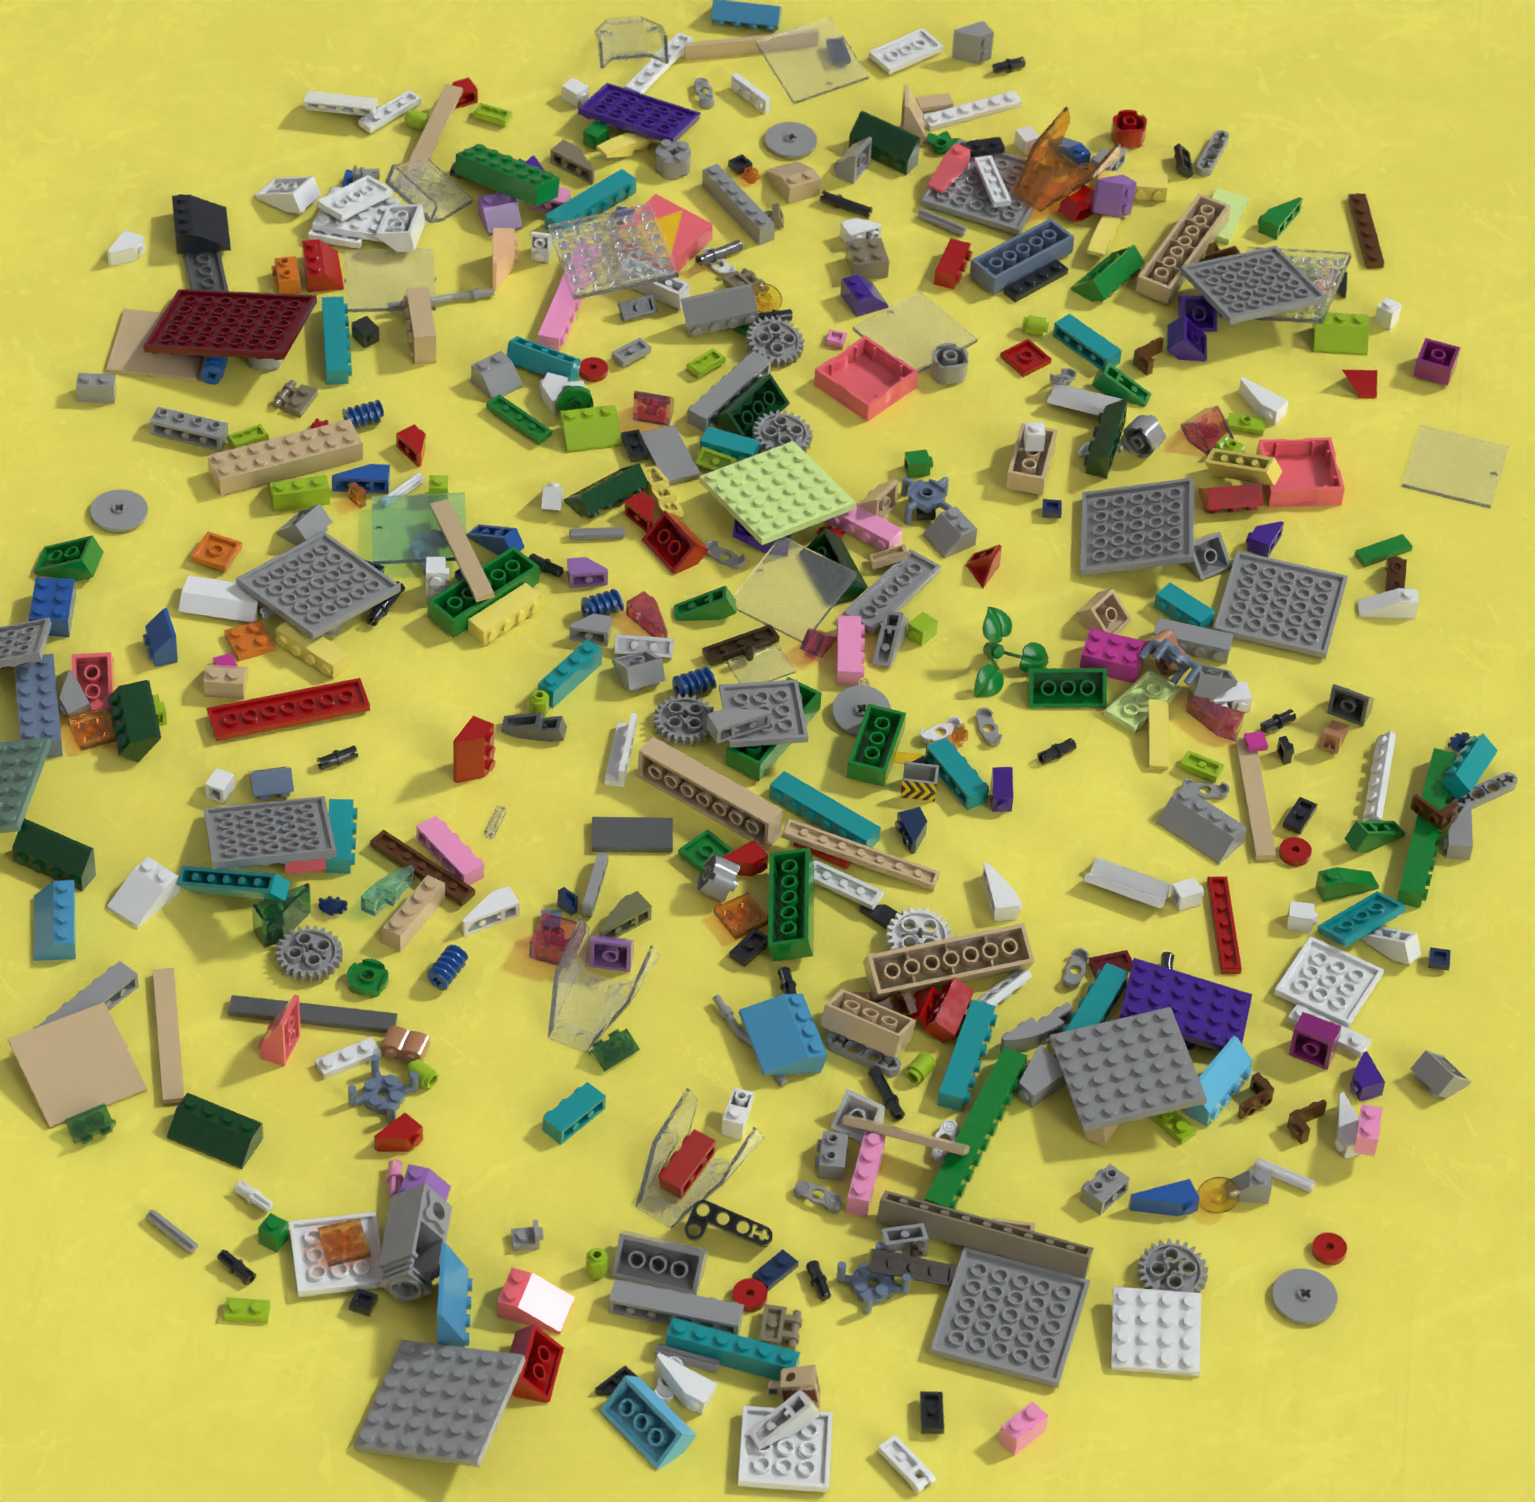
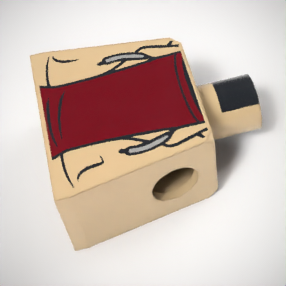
[768,1364,821,1408]

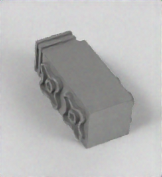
[378,1183,452,1303]

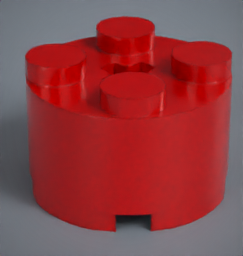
[1111,109,1147,148]

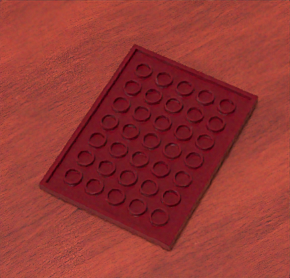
[143,289,317,360]

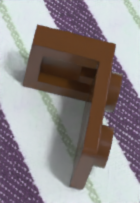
[1204,242,1240,261]
[1133,337,1164,376]
[1385,556,1407,592]
[1410,794,1459,830]
[877,992,917,1015]
[1237,1072,1274,1119]
[1287,1099,1327,1144]

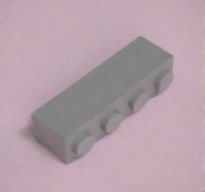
[1153,618,1234,663]

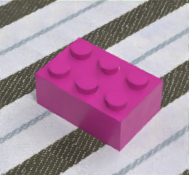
[1080,628,1146,684]

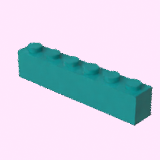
[545,169,637,239]
[322,296,352,384]
[769,771,881,848]
[177,866,291,901]
[1052,963,1129,1057]
[937,1000,998,1112]
[666,1318,800,1381]

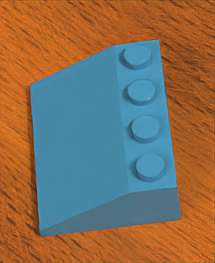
[738,993,828,1075]
[437,1242,472,1347]

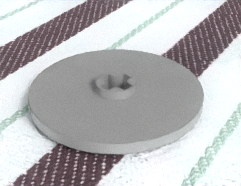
[765,122,817,158]
[90,490,148,532]
[832,685,891,737]
[1272,1269,1338,1324]

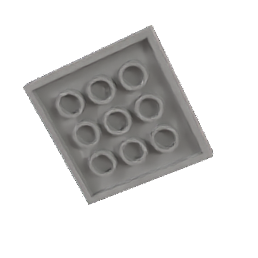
[0,617,52,669]
[719,679,808,748]

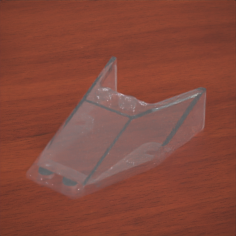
[594,16,669,69]
[548,918,660,1053]
[635,1088,764,1229]

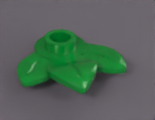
[927,131,961,154]

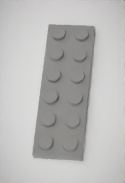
[843,549,941,634]

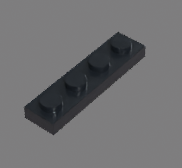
[1004,259,1069,303]

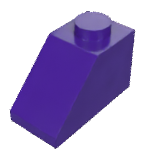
[1246,521,1284,557]
[989,767,1013,812]
[1350,1051,1385,1101]

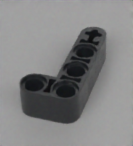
[685,1200,773,1247]

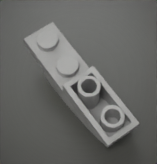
[1000,1002,1073,1052]

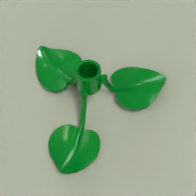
[974,607,1049,697]

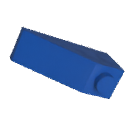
[1047,136,1091,174]
[332,464,390,494]
[466,524,525,555]
[1128,1179,1200,1216]

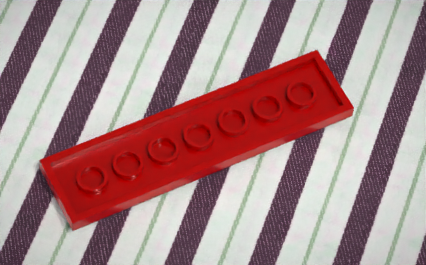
[206,678,370,741]

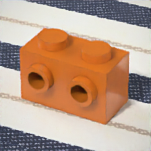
[271,256,301,294]

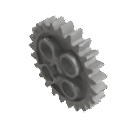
[745,316,804,368]
[752,410,813,453]
[653,694,714,747]
[275,925,343,983]
[1137,1239,1208,1293]

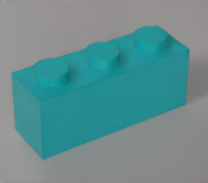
[700,427,760,462]
[1154,582,1215,628]
[543,1082,606,1145]

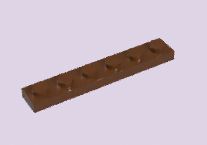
[1348,193,1385,268]
[370,829,475,906]

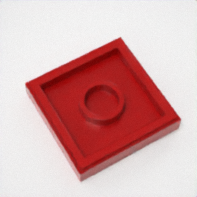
[1000,339,1052,377]

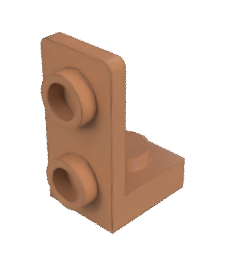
[1319,720,1350,754]

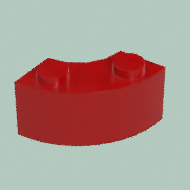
[1057,184,1095,222]

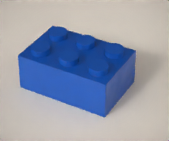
[29,577,76,637]

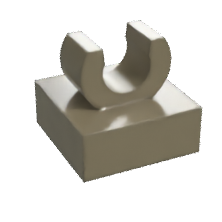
[764,203,784,229]

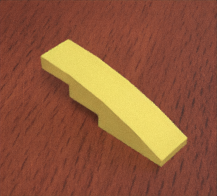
[596,132,661,158]
[1087,215,1121,258]
[642,466,684,517]
[1147,699,1169,769]

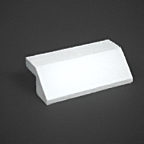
[304,91,379,117]
[1047,384,1122,416]
[178,575,262,623]
[1084,858,1172,908]

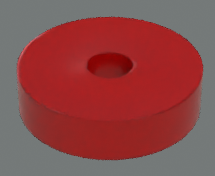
[579,357,608,382]
[1279,837,1312,866]
[1312,1232,1347,1265]
[732,1278,768,1312]

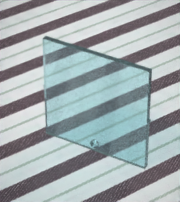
[372,492,466,565]

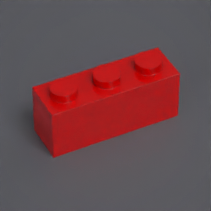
[934,238,973,290]
[924,977,974,1044]
[658,1129,717,1199]

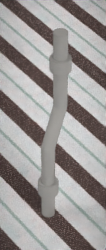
[387,288,494,310]
[713,995,788,1087]

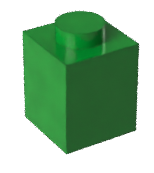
[583,120,610,151]
[904,449,933,478]
[258,1213,289,1253]

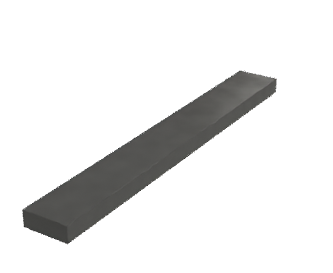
[228,995,398,1033]

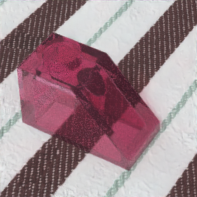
[800,627,837,659]

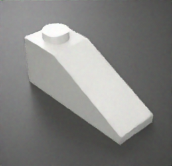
[1238,377,1289,426]
[1357,588,1419,619]
[982,862,1022,921]
[462,886,520,936]
[1360,926,1421,964]
[1335,1092,1361,1159]
[654,1353,717,1415]
[747,1390,821,1449]

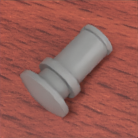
[353,165,380,182]

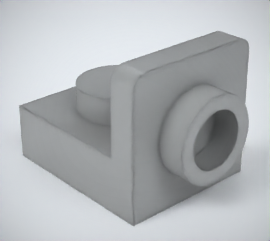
[511,1220,543,1252]

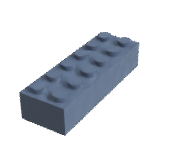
[969,218,1074,295]
[14,654,63,757]

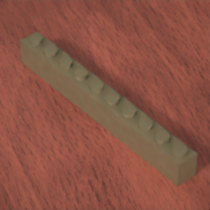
[876,1190,1094,1279]

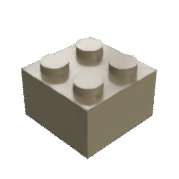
[845,238,889,280]

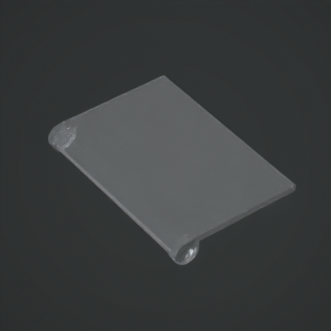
[727,643,796,683]

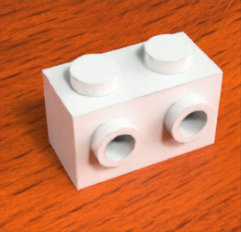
[426,557,450,600]

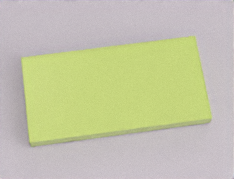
[1212,188,1250,244]
[1103,669,1181,735]

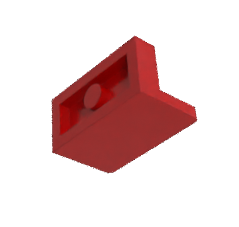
[905,986,940,1029]

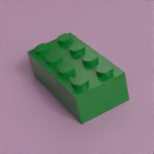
[846,704,906,787]

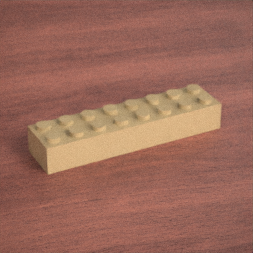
[1136,193,1231,305]
[208,419,363,496]
[638,737,783,850]
[863,923,1035,1001]

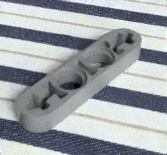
[1196,130,1229,177]
[1452,772,1517,813]
[582,852,609,917]
[826,1032,901,1077]

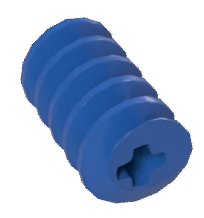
[200,356,228,385]
[342,400,384,429]
[581,589,624,618]
[672,666,717,697]
[427,945,469,991]

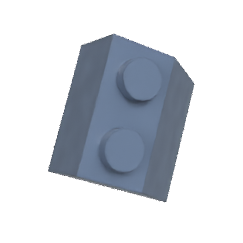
[248,766,294,800]

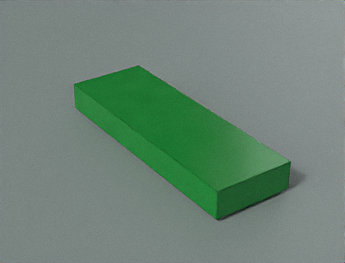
[1354,534,1413,567]

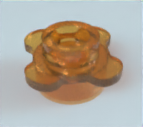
[741,167,762,184]
[952,723,968,747]

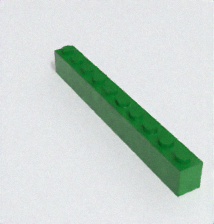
[1397,748,1457,908]
[924,1047,1028,1210]

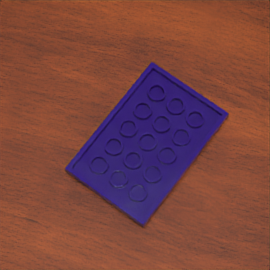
[578,83,701,143]
[1119,958,1252,1051]

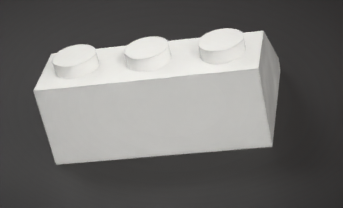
[376,204,426,253]

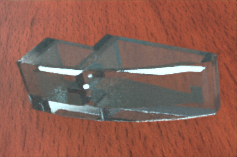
[361,865,414,916]

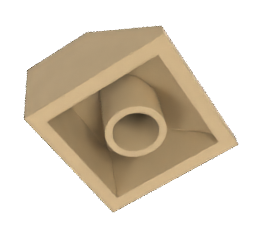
[857,479,898,519]
[1076,588,1132,634]
[203,664,248,699]

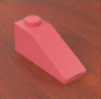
[927,143,970,193]

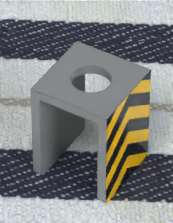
[901,762,939,802]

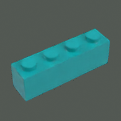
[1053,313,1122,369]
[506,336,581,382]
[538,640,602,708]
[1442,733,1498,800]
[925,737,989,810]
[326,799,358,873]

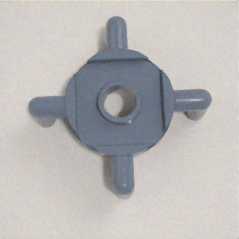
[901,477,952,525]
[1139,639,1202,686]
[348,1054,419,1123]
[836,1242,911,1315]

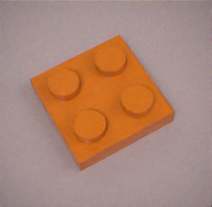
[191,531,242,572]
[224,620,275,662]

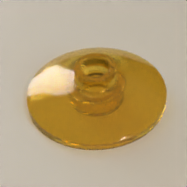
[752,283,782,313]
[1197,1177,1240,1214]

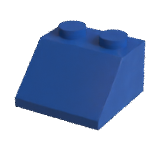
[143,608,178,667]

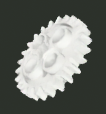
[886,906,953,950]

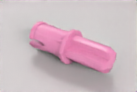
[386,1159,404,1197]

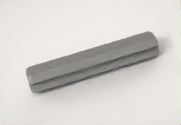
[918,209,966,236]
[569,527,625,540]
[146,1210,198,1254]
[655,1344,720,1372]

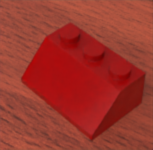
[302,239,344,292]
[1198,483,1263,514]
[642,510,709,574]
[453,716,496,783]
[510,1324,564,1403]

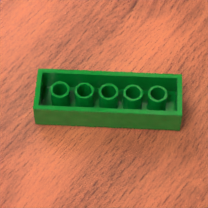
[455,144,560,207]
[428,546,540,638]
[725,677,822,781]
[768,848,814,962]

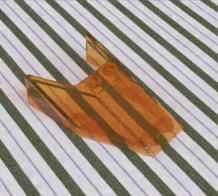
[1013,107,1122,212]

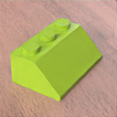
[1312,312,1369,355]
[560,405,622,453]
[267,475,330,512]

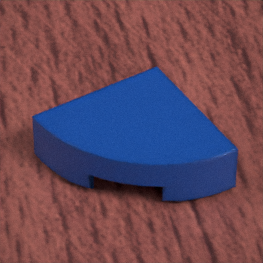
[342,169,353,188]

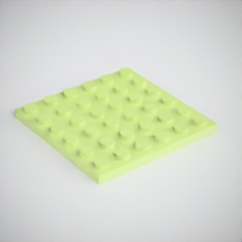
[699,441,857,545]

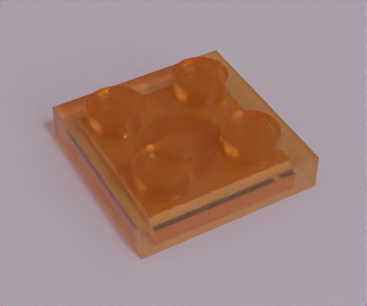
[68,708,116,751]
[713,892,768,940]
[317,1218,371,1267]

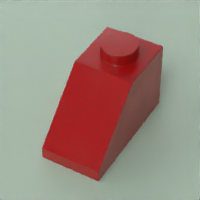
[452,77,478,110]
[396,424,426,468]
[624,491,655,533]
[722,840,769,877]
[374,1112,423,1152]

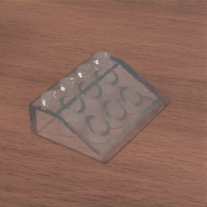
[385,159,474,224]

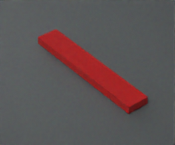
[1207,876,1242,974]

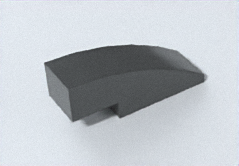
[501,712,567,742]

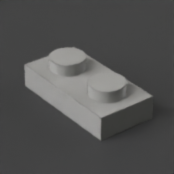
[611,337,651,367]

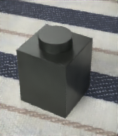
[352,316,379,348]

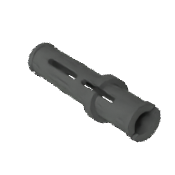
[695,240,743,266]

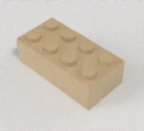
[403,287,436,364]
[1006,423,1058,495]
[820,989,916,1058]

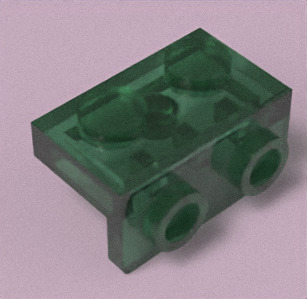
[588,1028,640,1071]
[64,1103,116,1144]

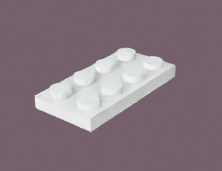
[869,28,943,75]
[317,175,393,221]

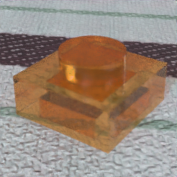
[349,482,367,509]

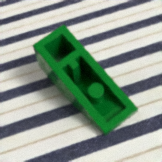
[1257,197,1303,240]
[1091,362,1151,407]
[674,585,737,621]
[1344,821,1406,852]
[1315,867,1379,902]

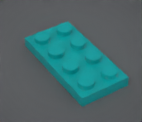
[1317,891,1406,947]

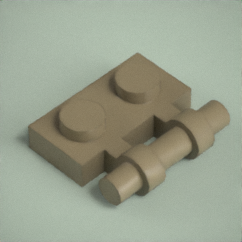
[723,268,769,297]
[273,380,318,418]
[759,1304,803,1350]

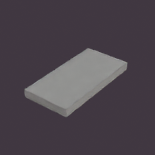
[640,425,701,485]

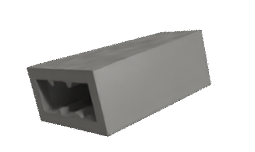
[1017,1045,1066,1108]

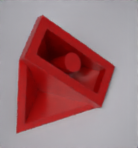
[1341,369,1377,399]
[966,544,1002,589]

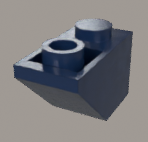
[895,807,927,854]

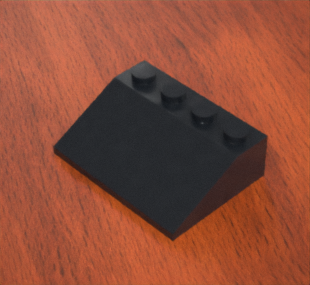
[172,194,231,254]

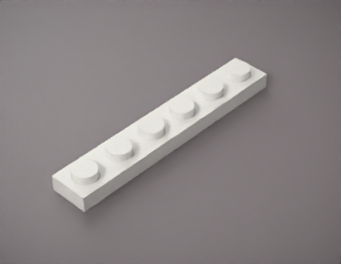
[625,32,693,94]
[923,91,1022,131]
[1363,730,1396,821]

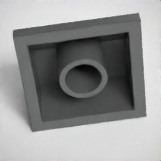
[1327,684,1374,726]

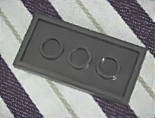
[183,251,228,291]
[592,817,673,853]

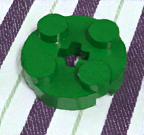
[556,385,594,412]
[347,959,389,997]

